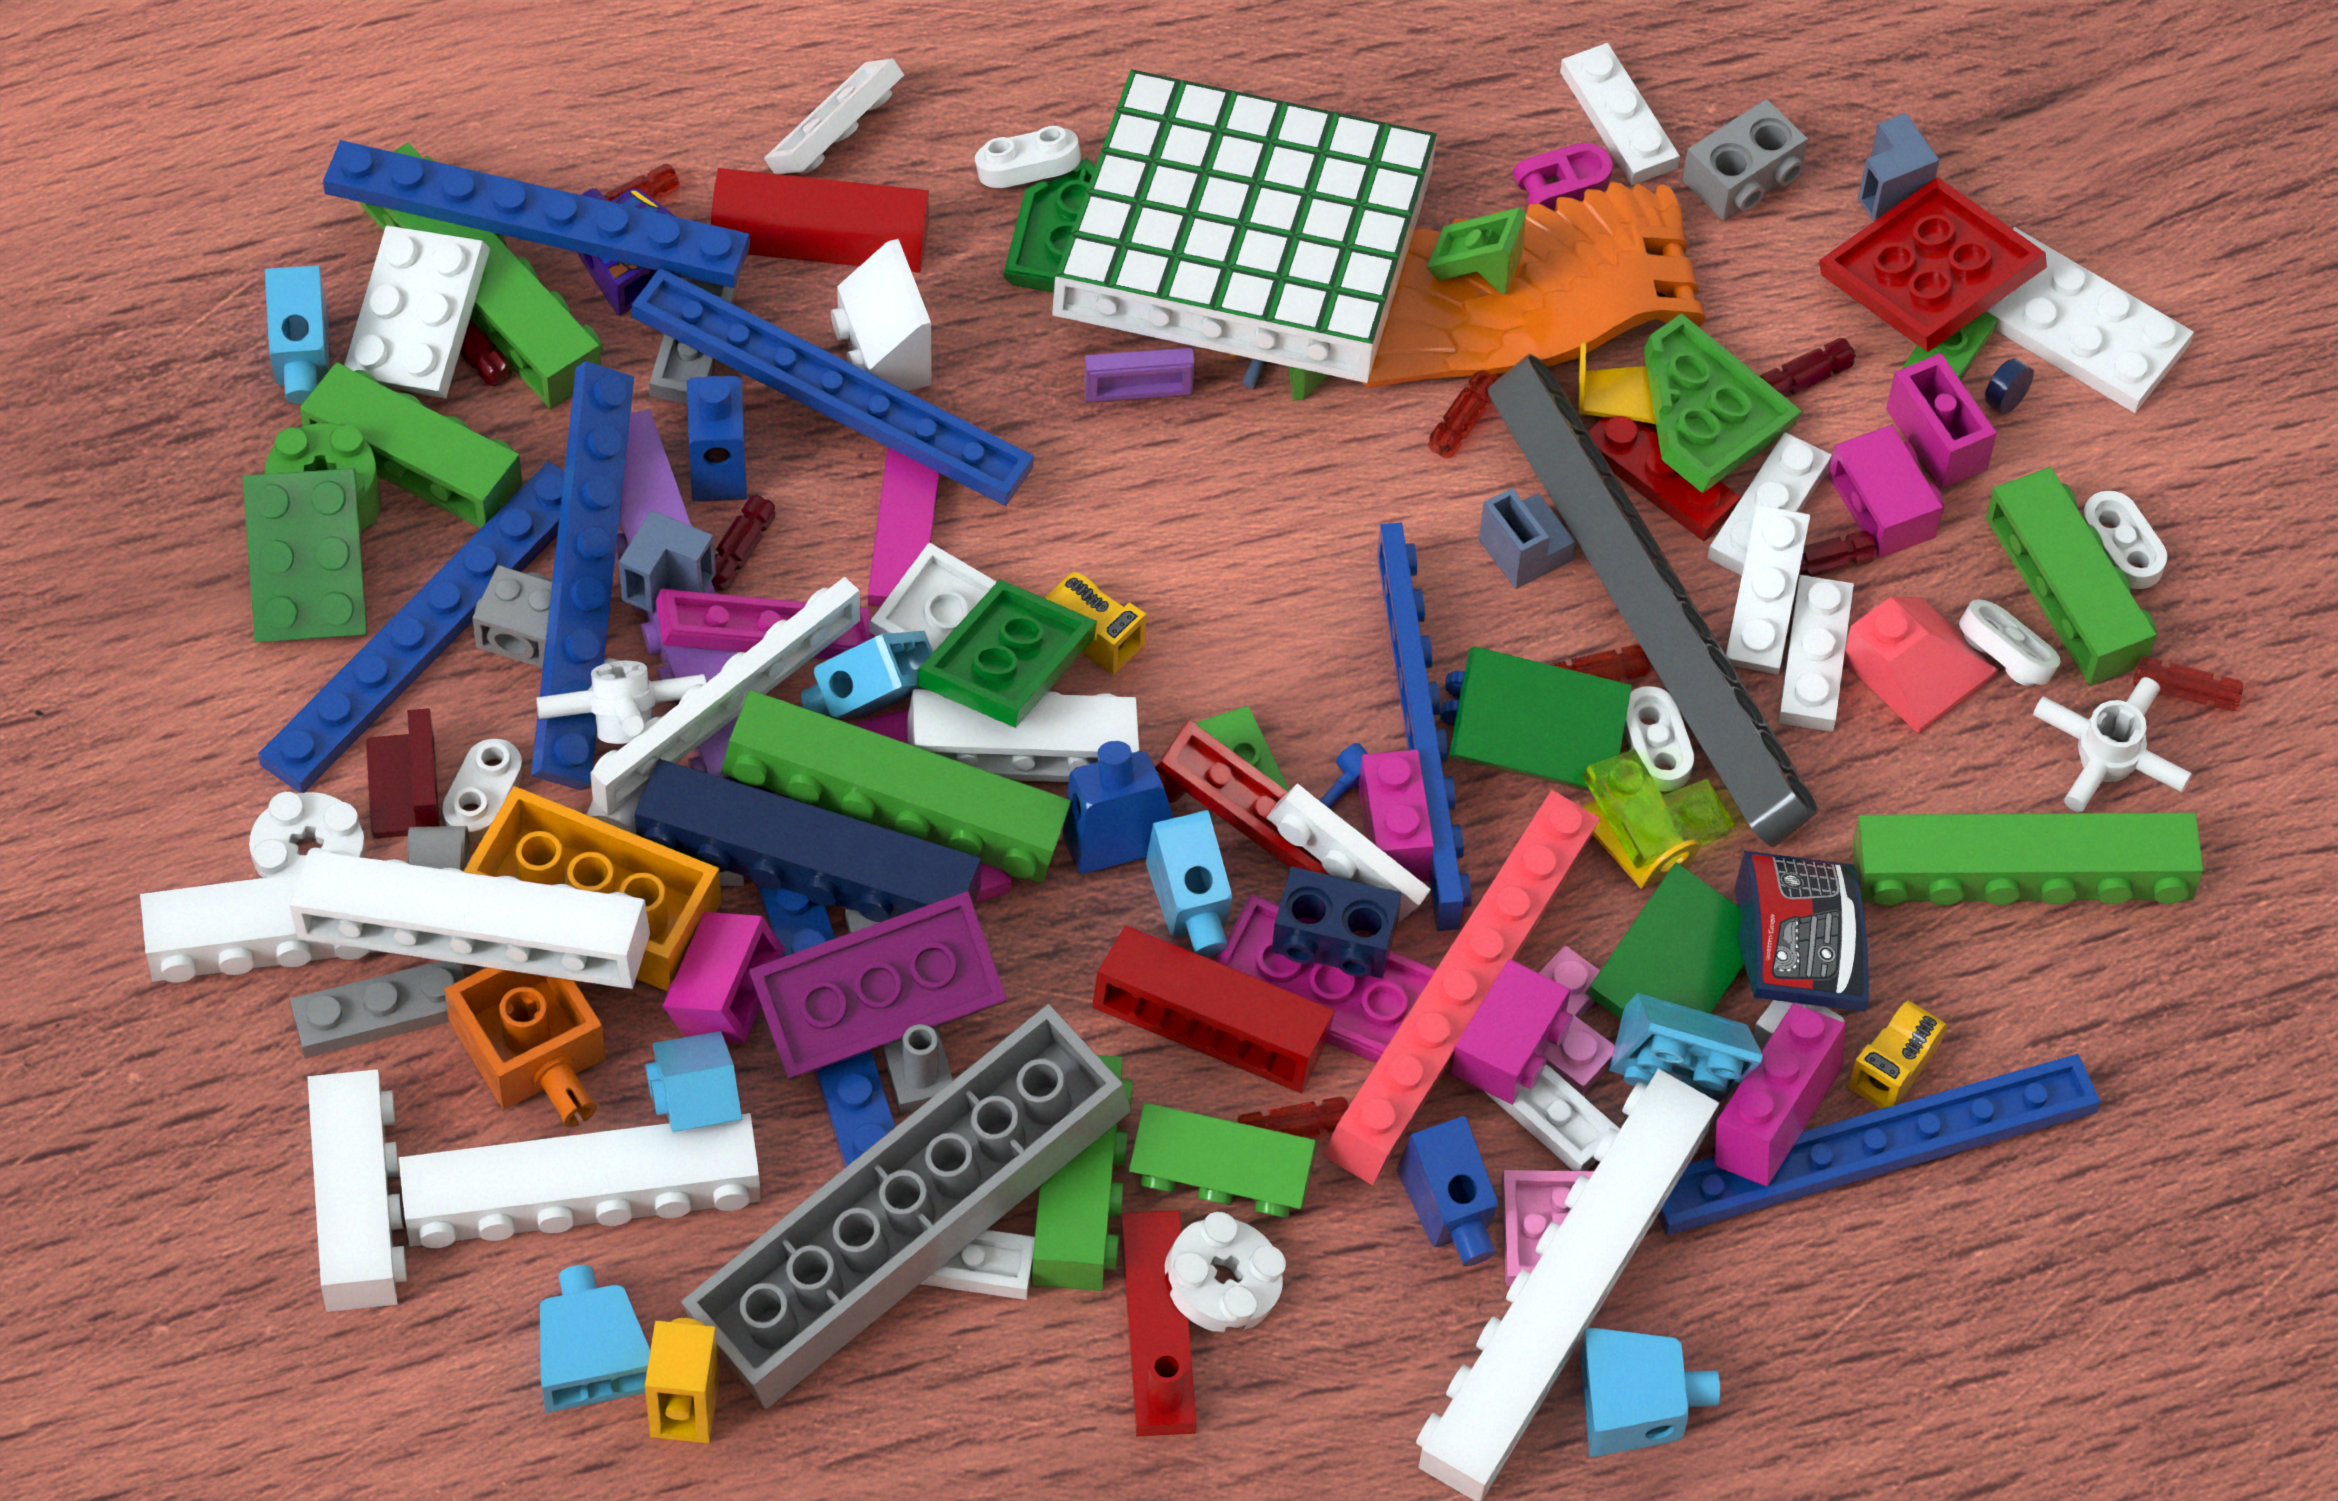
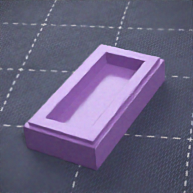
[1084,348,1195,402]

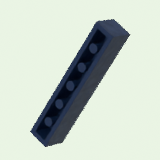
[634,759,981,922]

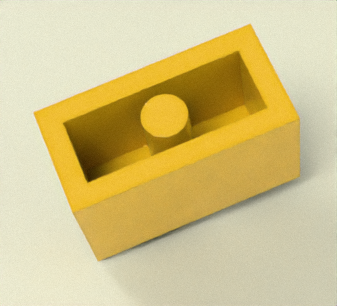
[645,1318,720,1444]

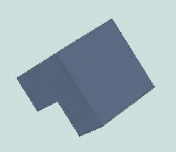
[1858,113,1940,221]
[1479,488,1576,589]
[618,510,716,613]

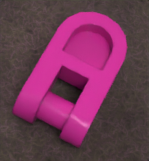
[1512,143,1613,211]

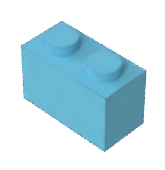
[645,1031,742,1132]

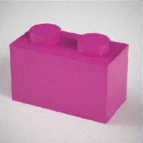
[1886,353,1997,489]
[1828,424,1944,559]
[1358,750,1434,881]
[662,912,785,1044]
[1451,959,1573,1105]

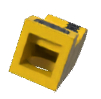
[1043,572,1147,675]
[1848,1000,1948,1109]

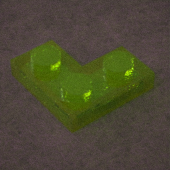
[1582,749,1735,869]

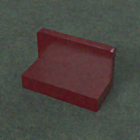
[366,708,440,839]

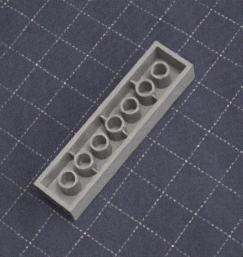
[681,1004,1131,1410]

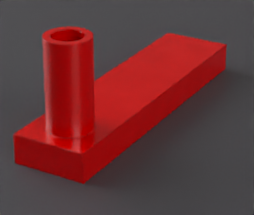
[1155,720,1331,876]
[1121,1210,1197,1437]

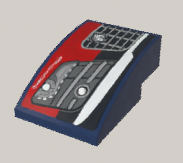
[1734,851,1869,1012]

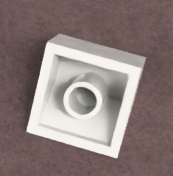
[831,239,932,392]

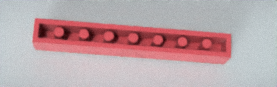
[1323,790,1600,1186]

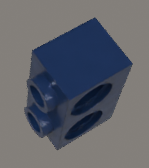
[1272,866,1402,979]

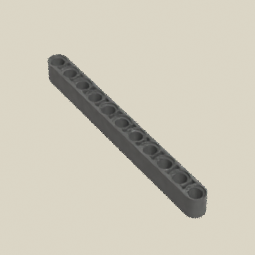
[1487,354,1819,847]

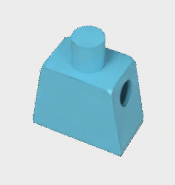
[265,266,330,404]
[801,631,933,719]
[1145,810,1232,957]
[540,1265,650,1413]
[1580,1328,1720,1457]

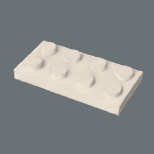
[1985,227,2194,413]

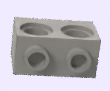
[1682,99,1808,221]

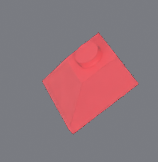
[1843,597,1999,734]

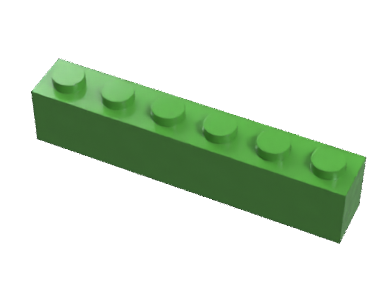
[360,142,603,410]
[721,689,1071,884]
[1852,813,2203,906]

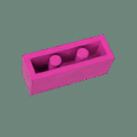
[1715,1003,1846,1187]

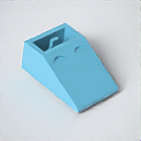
[1609,993,1763,1102]

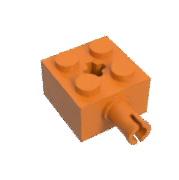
[444,967,606,1127]

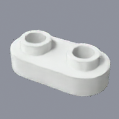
[975,126,1081,188]
[2082,491,2167,589]
[1959,599,2061,686]
[1624,686,1694,792]
[442,739,523,843]

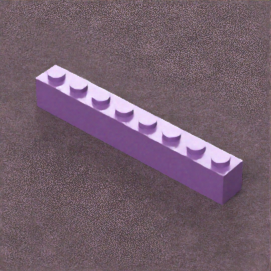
[615,409,776,793]

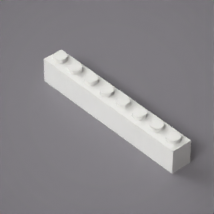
[1416,1068,1720,1501]

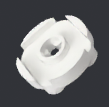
[249,792,366,878]
[1164,1212,1286,1332]

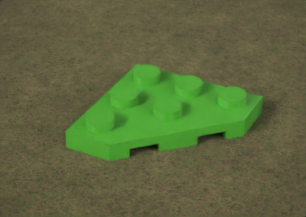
[1643,313,1803,493]

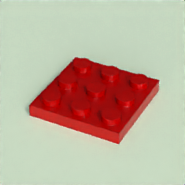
[1819,177,2047,352]

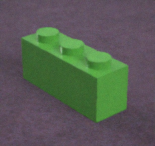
[1129,1102,1319,1218]

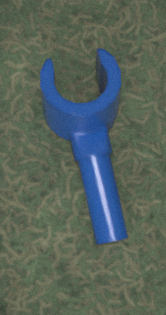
[1319,743,1368,809]

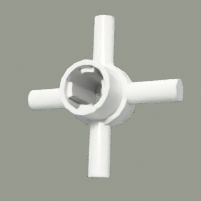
[536,658,706,744]
[2033,677,2192,812]

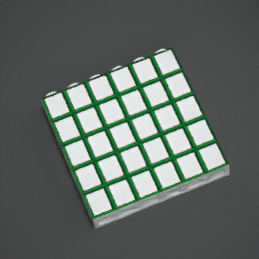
[1052,69,1437,383]

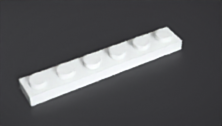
[590,577,860,816]

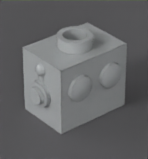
[472,565,552,668]

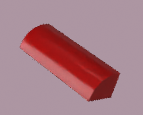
[711,168,929,273]
[1092,925,1335,1094]

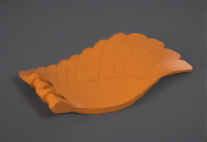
[1361,182,1706,388]

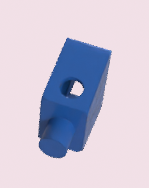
[687,376,747,502]
[1063,741,1174,875]
[1397,1116,1498,1267]

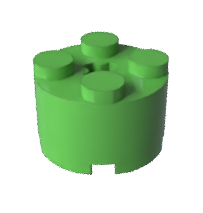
[265,423,381,533]

